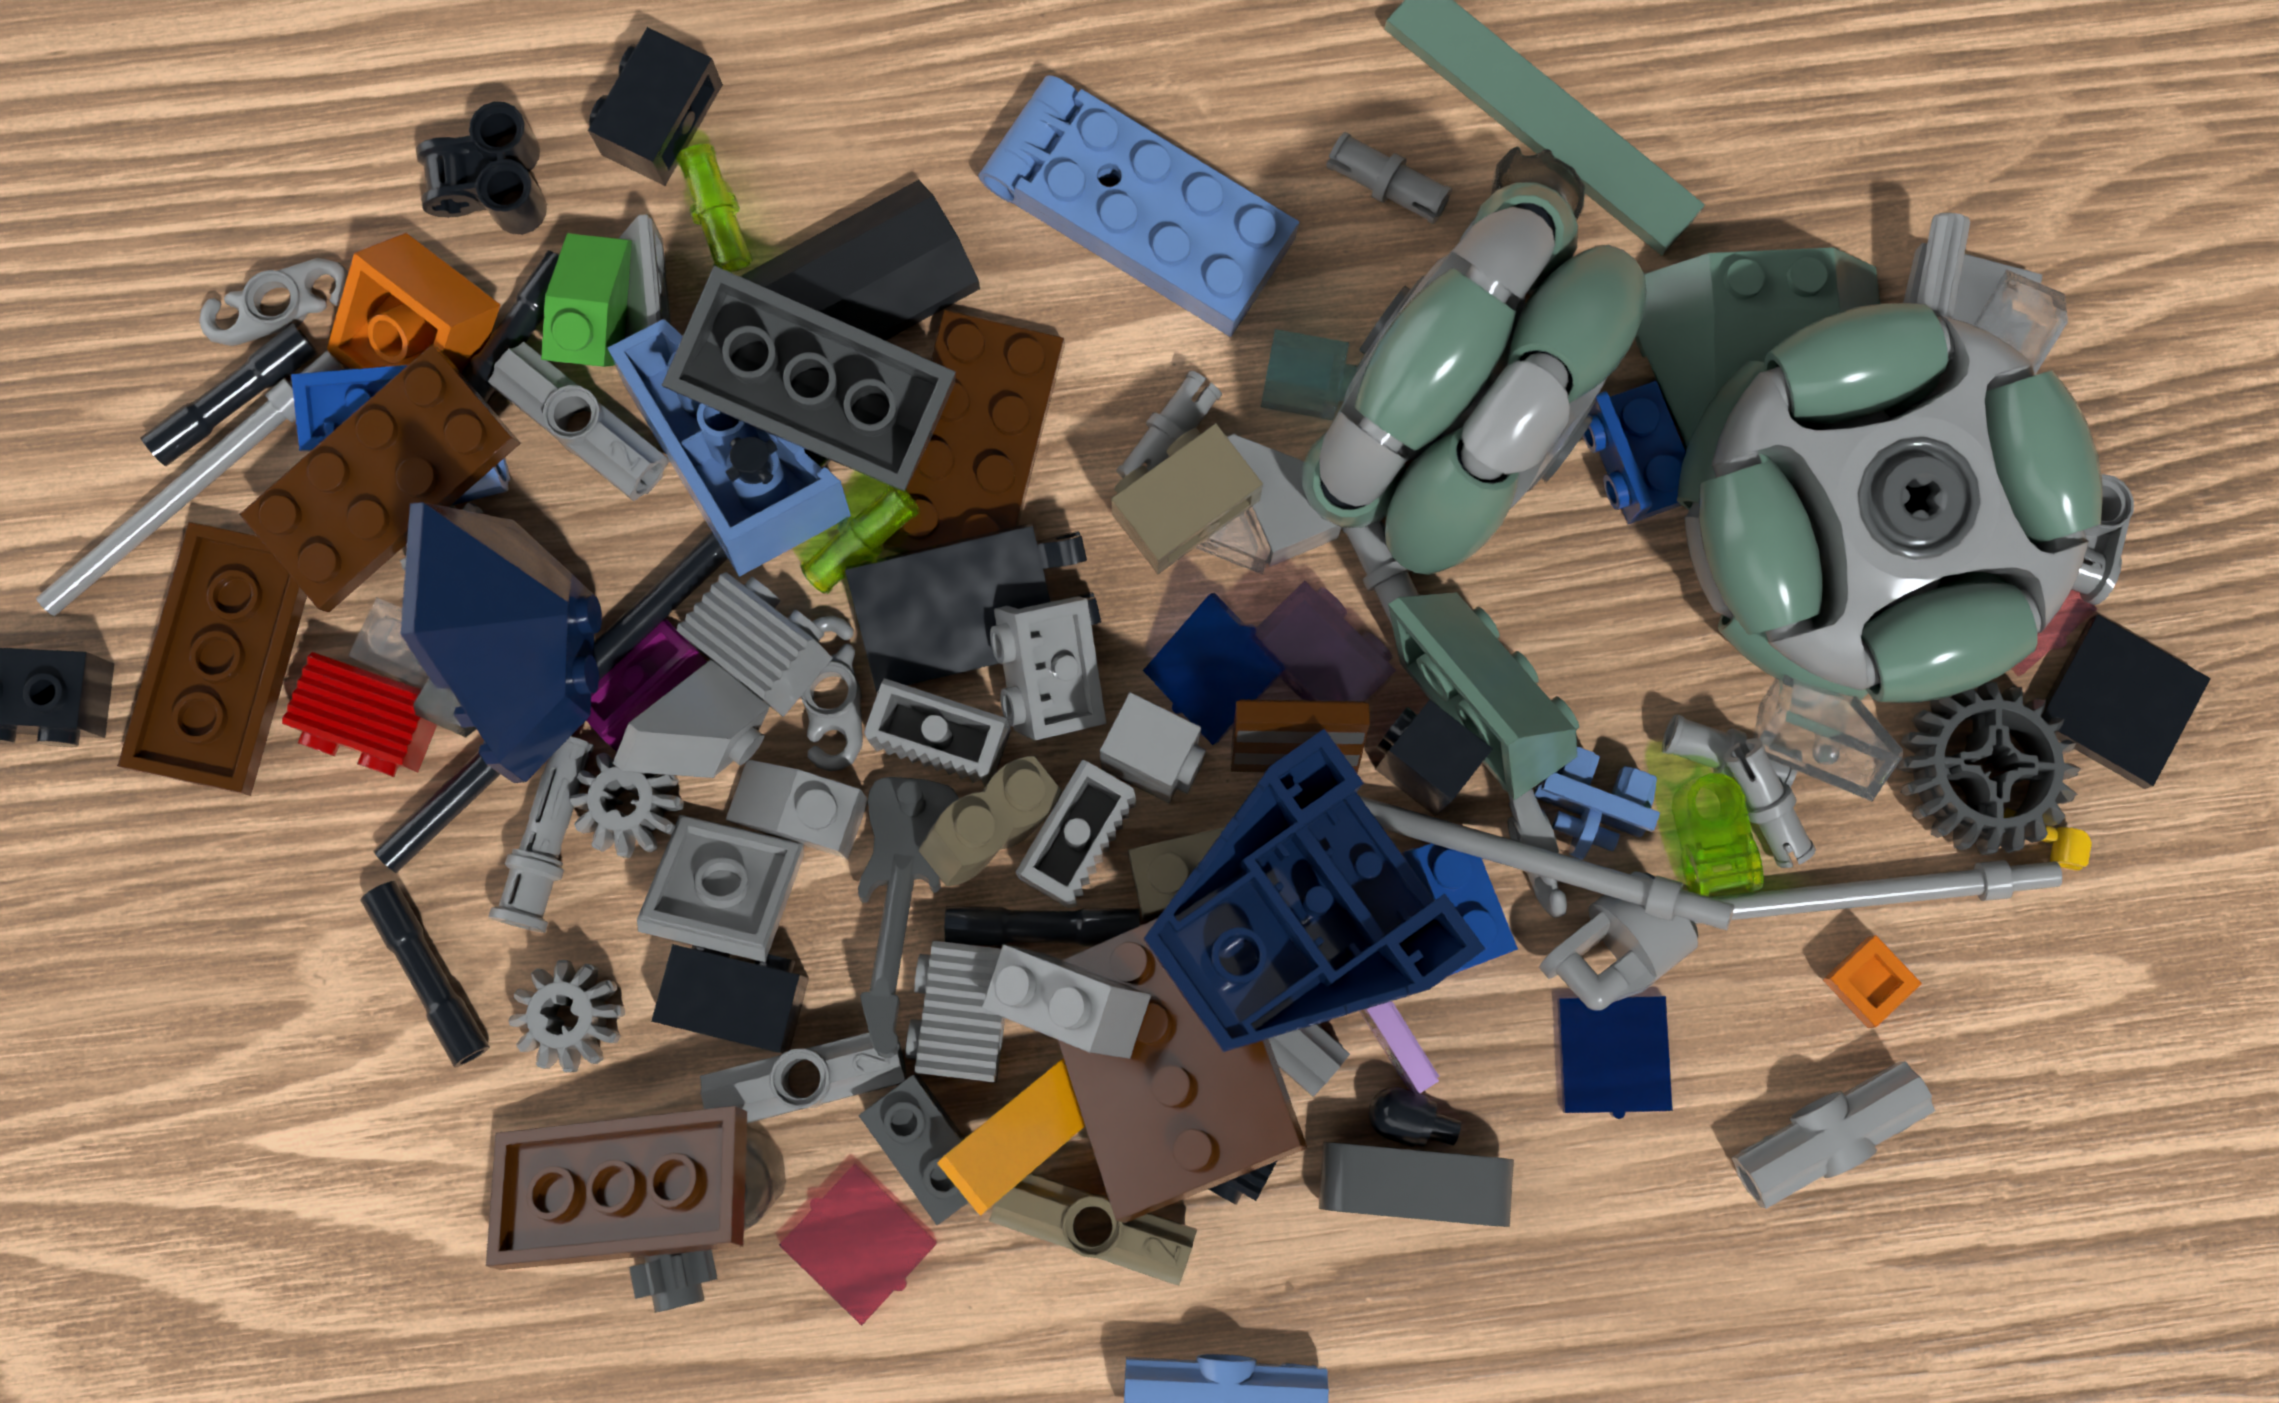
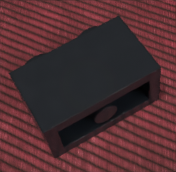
[588,27,723,186]
[1375,699,1493,817]
[651,944,809,1054]

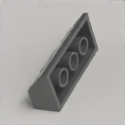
[662,266,956,492]

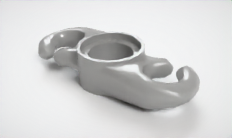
[199,258,348,346]
[801,616,863,771]
[1502,786,1567,918]

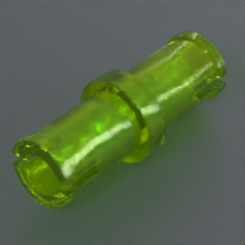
[676,144,753,273]
[800,485,920,594]

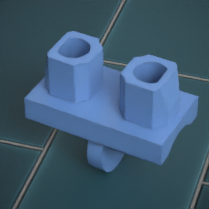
[1534,746,1660,860]

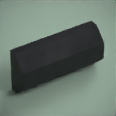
[740,180,980,341]

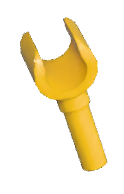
[2004,807,2092,871]

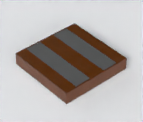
[1231,699,1370,774]

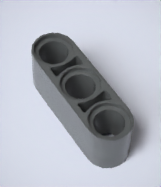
[1319,1142,1514,1227]

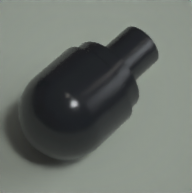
[1369,1087,1461,1147]

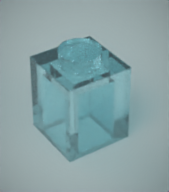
[1261,329,1357,420]

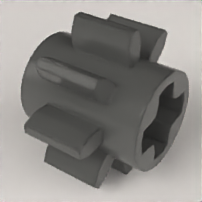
[629,1250,717,1313]

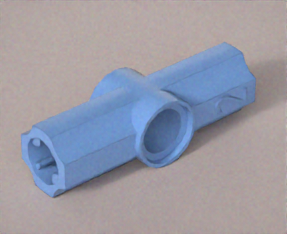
[1124,1354,1329,1403]

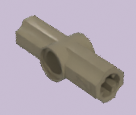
[989,1173,1197,1286]

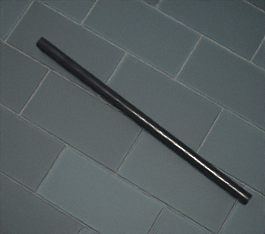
[373,449,831,873]

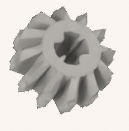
[569,752,684,858]
[508,960,625,1072]

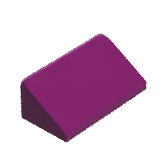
[586,619,708,752]

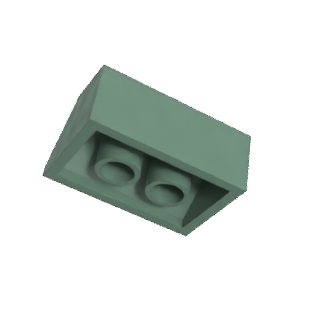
[1388,592,1579,801]

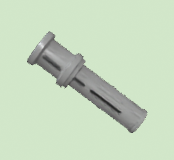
[488,736,594,933]

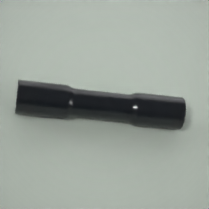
[462,250,559,404]
[140,324,318,467]
[360,881,490,1067]
[944,906,1140,947]

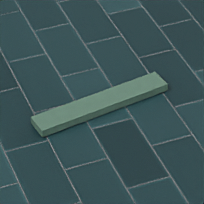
[1384,0,1705,256]

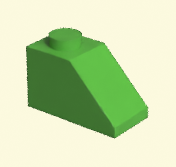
[541,233,632,367]

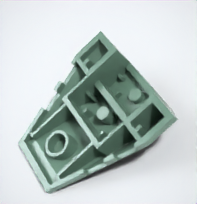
[1635,247,1880,451]

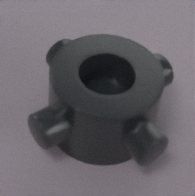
[725,437,778,484]

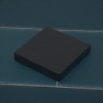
[2040,614,2211,789]

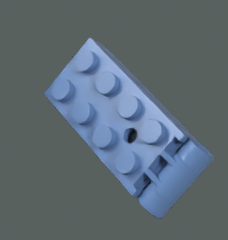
[978,75,1299,337]

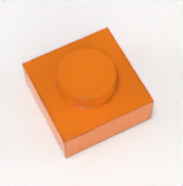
[1823,935,1922,1028]

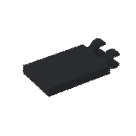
[845,523,1101,693]

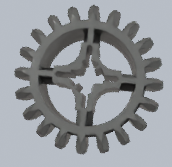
[1896,681,2081,855]

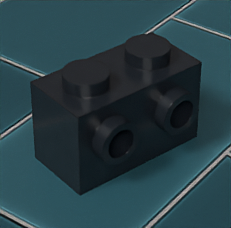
[0,648,114,747]

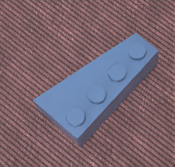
[607,319,851,577]

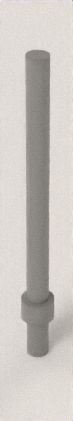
[36,350,345,616]
[1359,795,1735,931]
[1694,860,2062,924]

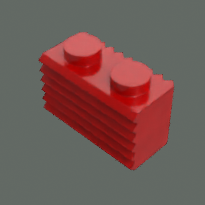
[282,652,446,777]

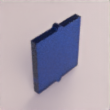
[1142,592,1286,745]
[1557,996,1673,1119]

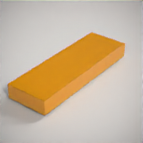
[937,1058,1085,1216]

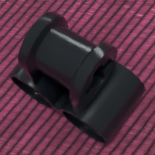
[416,102,547,235]

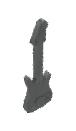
[858,777,959,1058]

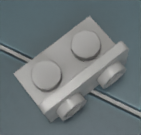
[990,596,1106,741]

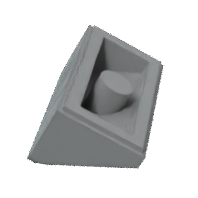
[619,214,671,338]

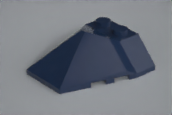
[400,502,602,783]
[1143,729,1485,1052]

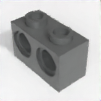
[858,1075,969,1225]

